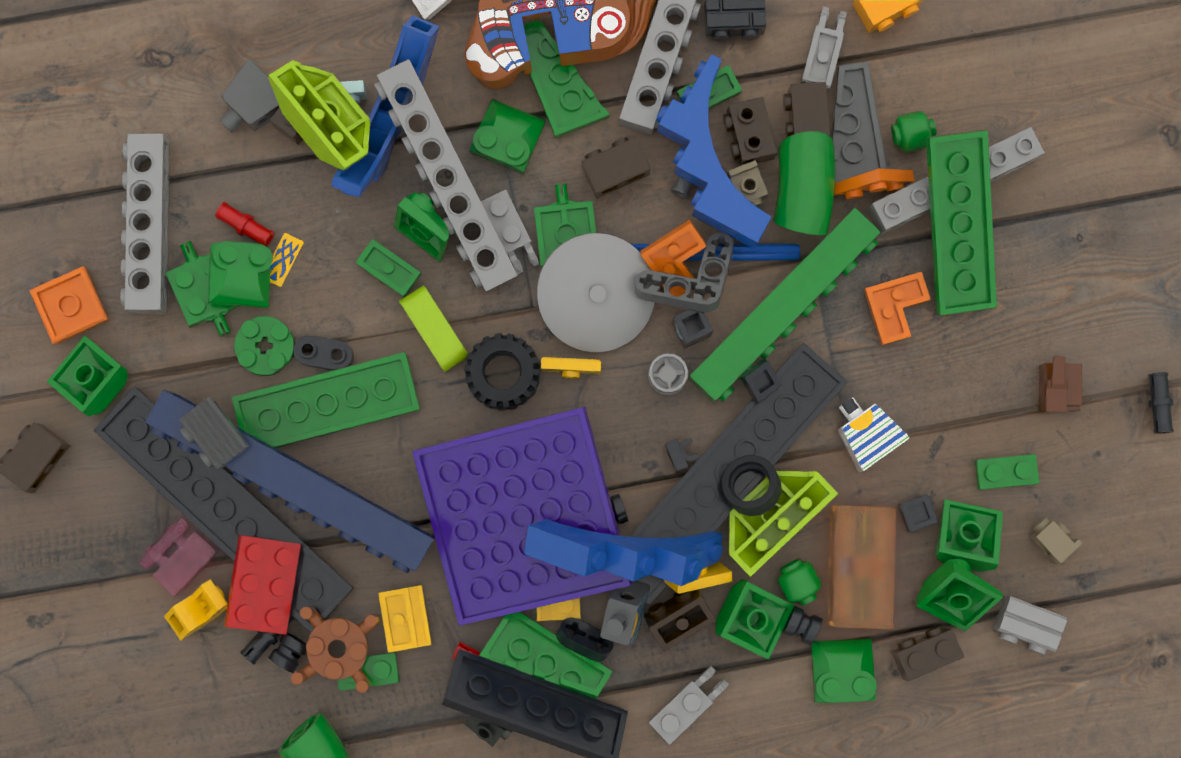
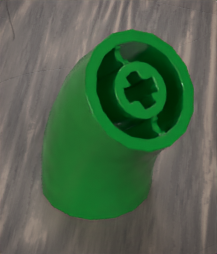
[773,131,836,235]
[278,712,350,758]

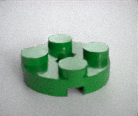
[234,316,295,376]

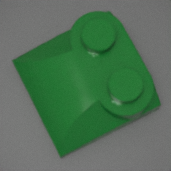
[469,99,546,175]
[394,192,449,263]
[208,241,273,309]
[47,336,128,417]
[934,499,1003,572]
[916,559,1003,632]
[715,579,795,660]
[811,639,877,703]

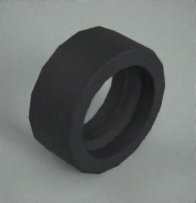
[721,455,782,516]

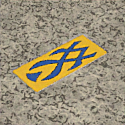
[270,233,304,287]

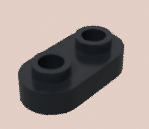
[293,336,354,370]

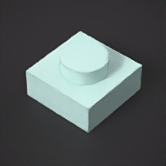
[340,80,367,104]

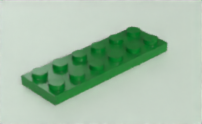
[926,130,997,315]
[232,352,421,448]

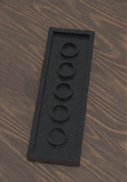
[441,649,628,758]

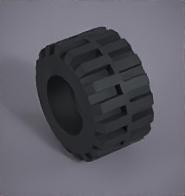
[464,333,540,411]

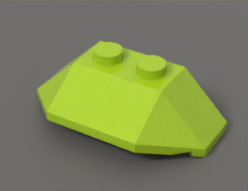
[268,60,370,171]
[729,471,838,577]

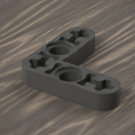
[635,232,733,312]

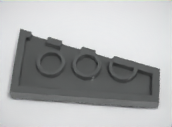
[832,61,887,183]

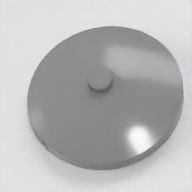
[536,233,655,352]

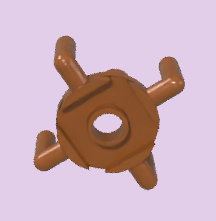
[291,606,380,693]

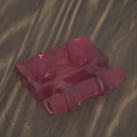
[139,518,218,596]

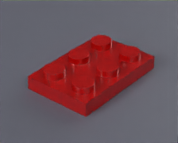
[224,535,301,635]

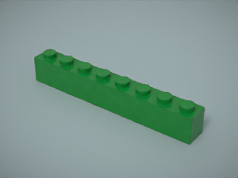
[688,208,880,404]

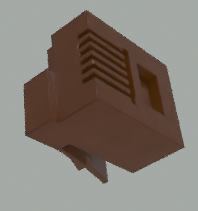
[1039,356,1082,413]

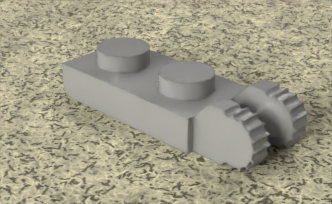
[801,6,847,91]
[481,189,540,275]
[649,666,729,745]

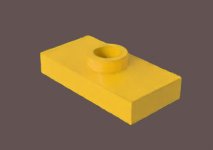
[541,357,601,379]
[664,561,732,594]

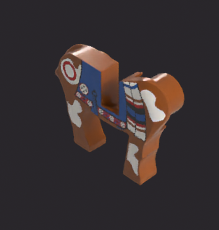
[465,0,658,89]

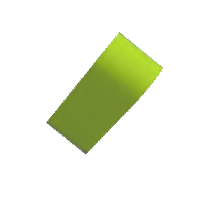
[399,285,468,372]

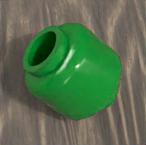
[891,111,937,153]
[777,558,822,605]

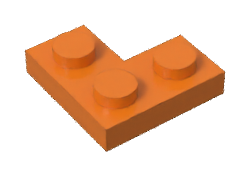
[834,168,915,200]
[640,219,707,296]
[864,272,931,346]

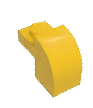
[164,579,228,641]

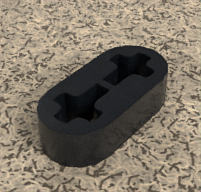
[556,617,614,662]

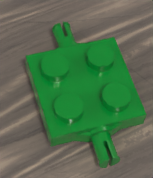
[534,183,596,267]
[165,241,240,337]

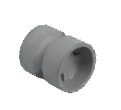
[648,353,688,396]

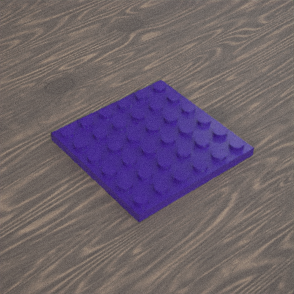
[412,406,633,626]

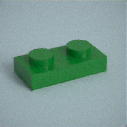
[676,65,742,110]
[355,239,421,297]
[974,454,1040,490]
[337,652,400,691]

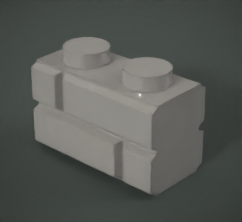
[993,596,1067,655]

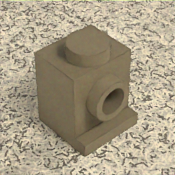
[727,160,768,207]
[1029,517,1083,564]

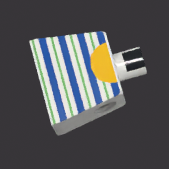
[838,397,909,473]

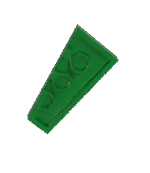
[523,20,610,139]
[479,612,613,699]

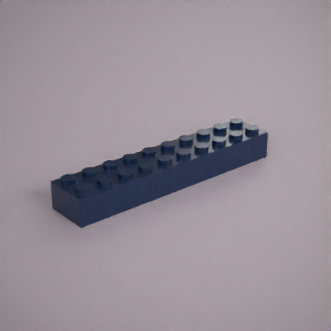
[145,390,435,573]

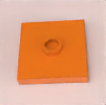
[29,266,109,345]

